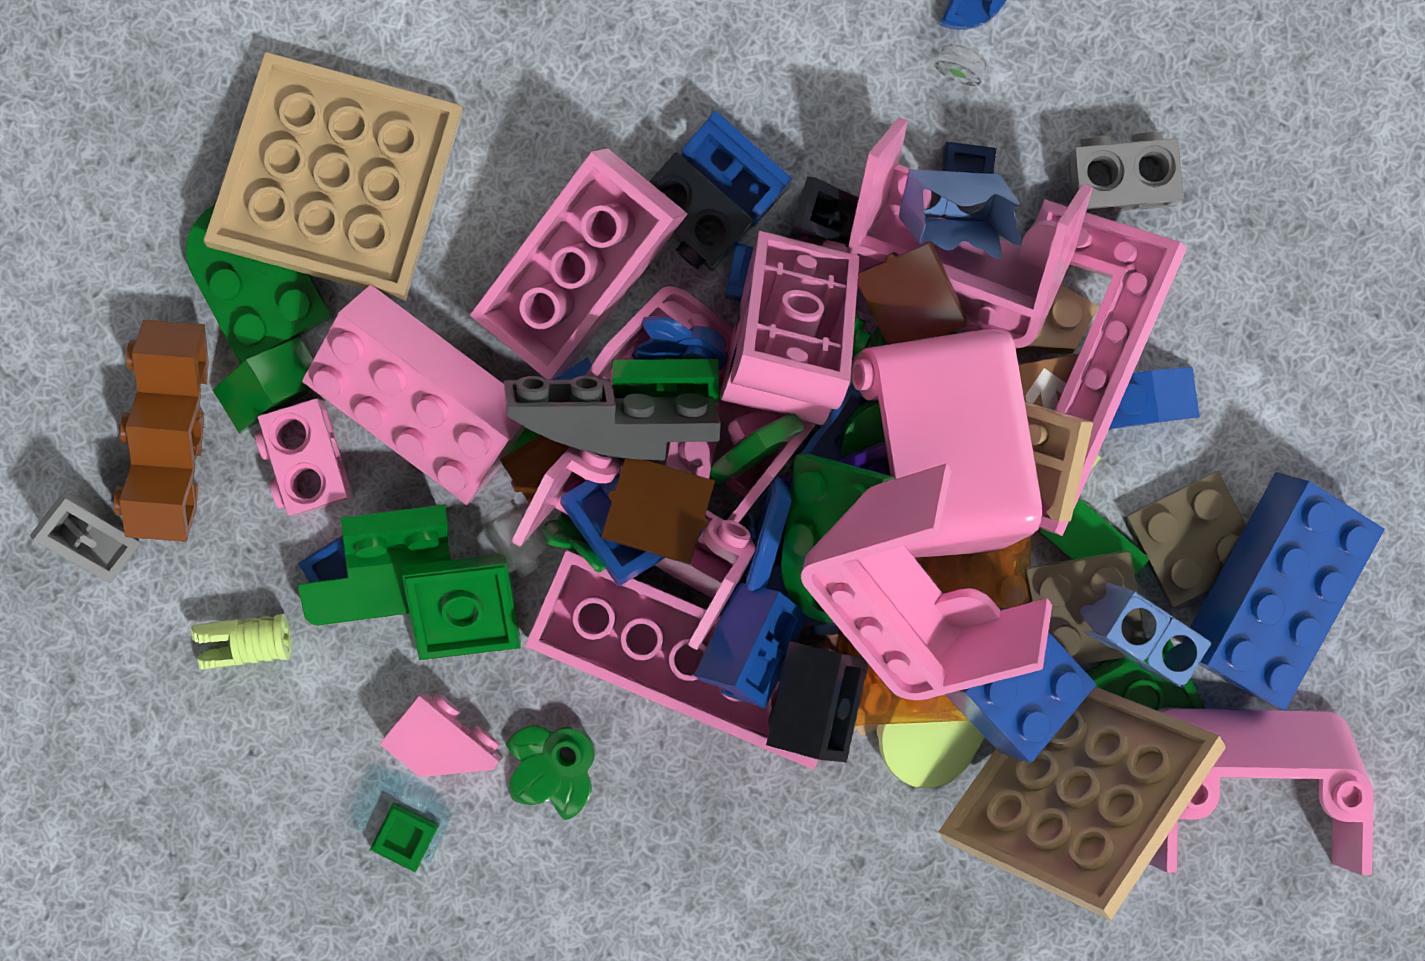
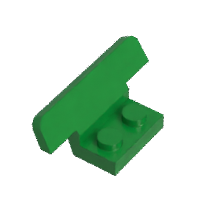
[297,504,451,626]

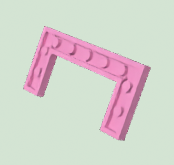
[1035,200,1187,536]

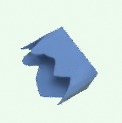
[898,169,1022,259]
[1079,583,1211,688]

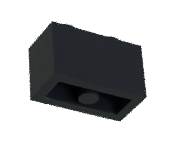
[766,641,868,763]

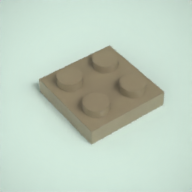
[1124,471,1246,608]
[1026,550,1147,665]

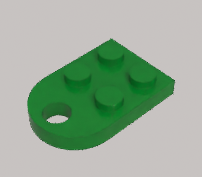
[186,205,333,364]
[781,453,895,623]

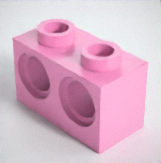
[255,399,354,516]

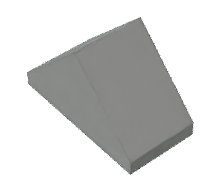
[30,494,141,584]

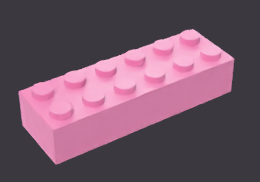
[525,550,818,770]

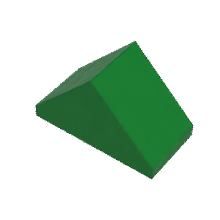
[213,337,314,434]

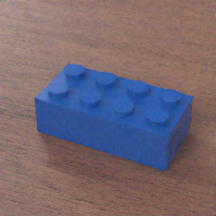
[1182,472,1385,711]

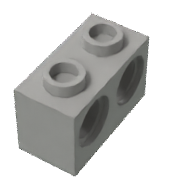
[1068,132,1184,214]

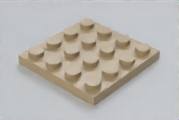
[204,52,463,301]
[938,687,1226,921]

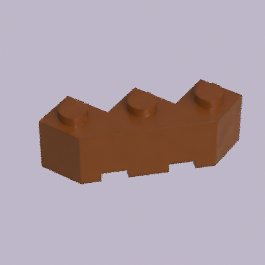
[114,320,209,542]

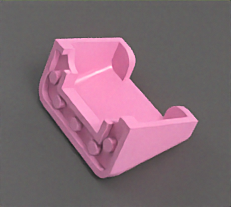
[852,329,1042,557]

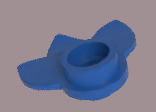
[632,317,728,371]

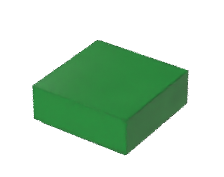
[369,802,440,872]

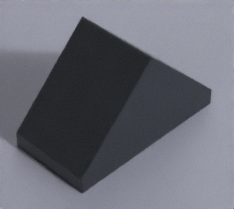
[791,176,859,247]

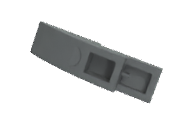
[504,376,721,460]

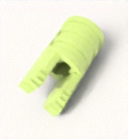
[190,614,291,670]

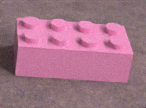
[470,148,688,380]
[302,285,526,505]

